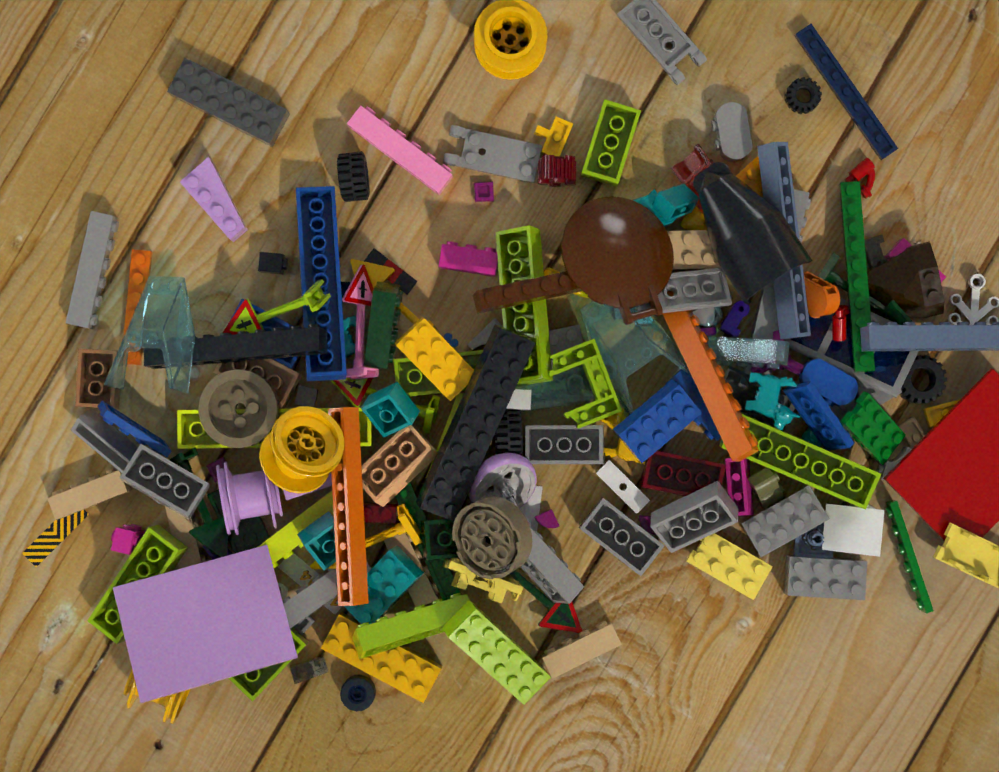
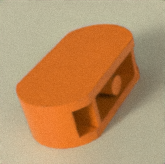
[803,271,840,318]

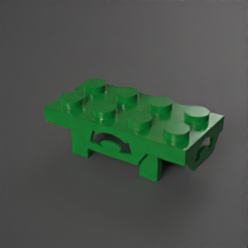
[840,391,906,465]

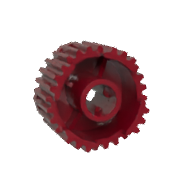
[538,155,576,187]

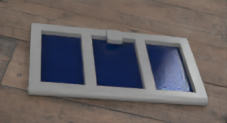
[784,298,919,398]

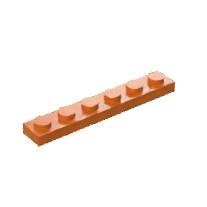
[121,249,152,365]

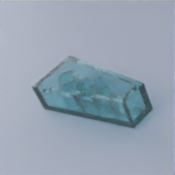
[707,336,790,369]
[520,365,596,412]

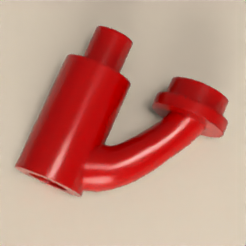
[845,158,875,199]
[832,305,849,341]

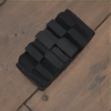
[785,77,822,114]

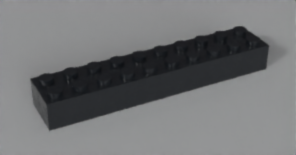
[416,324,535,521]

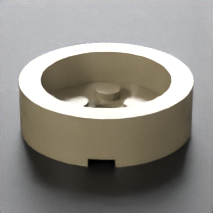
[198,370,280,448]
[452,496,532,579]

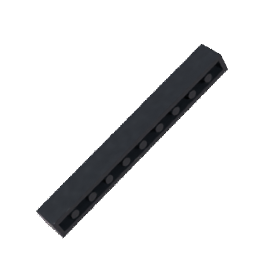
[144,324,328,369]

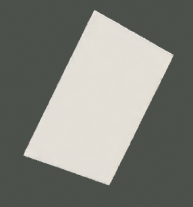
[822,504,884,557]

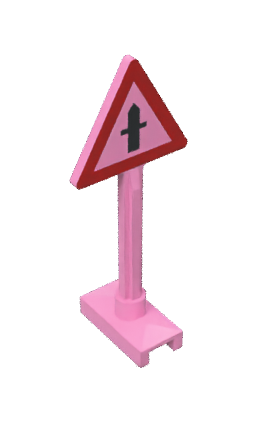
[342,264,379,380]

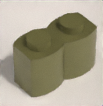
[748,467,785,510]

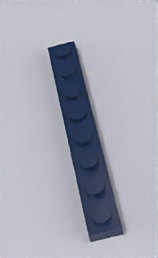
[794,24,898,160]

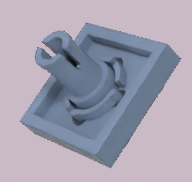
[793,523,833,558]

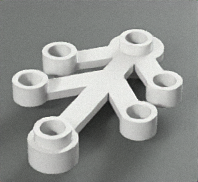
[948,274,999,325]

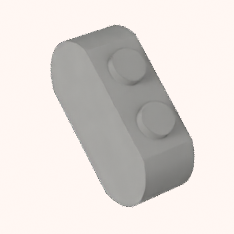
[711,102,753,162]

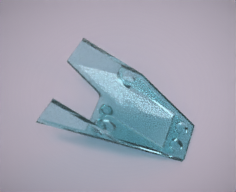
[104,276,195,393]
[580,301,692,415]

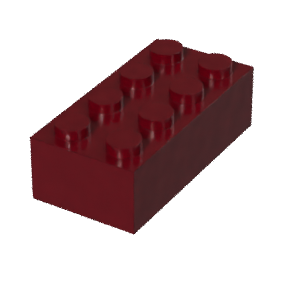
[640,451,726,496]

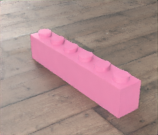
[347,105,453,195]

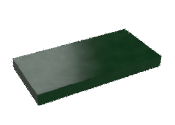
[207,489,270,553]

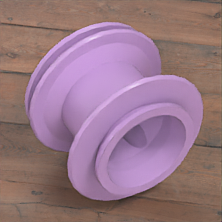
[216,462,283,535]

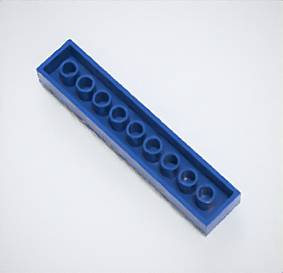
[296,186,347,381]

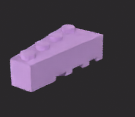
[180,157,248,242]

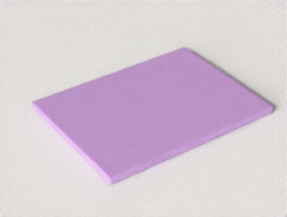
[113,545,298,703]

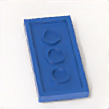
[783,381,854,451]
[98,400,172,457]

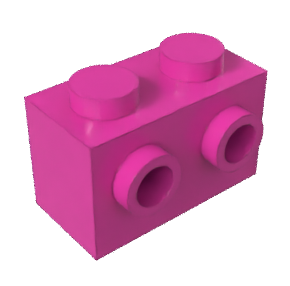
[111,524,146,555]

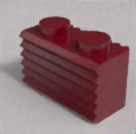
[363,502,398,524]

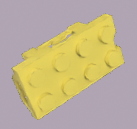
[933,523,999,588]
[686,533,773,600]
[442,558,523,603]

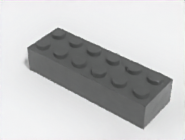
[167,58,290,148]

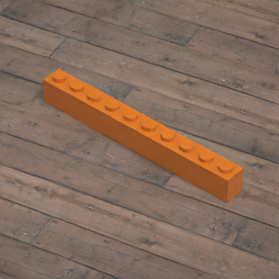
[663,291,759,462]
[328,407,369,606]

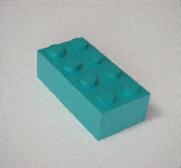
[344,545,424,625]

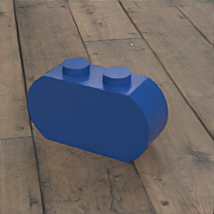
[799,359,858,407]

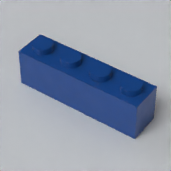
[665,368,721,441]

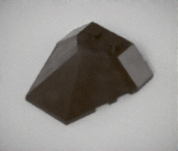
[867,241,944,318]

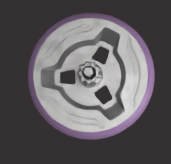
[468,453,537,508]

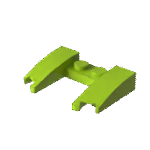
[548,338,622,429]

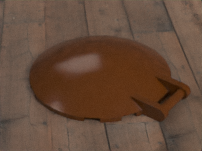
[561,196,674,325]

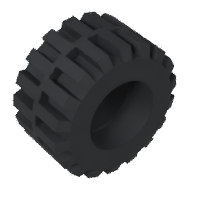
[337,151,370,202]
[894,355,947,404]
[495,409,523,455]

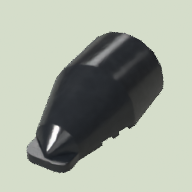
[693,162,812,304]

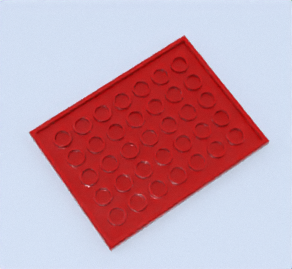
[883,368,999,541]

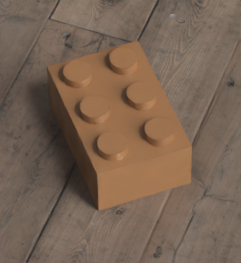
[75,349,122,409]

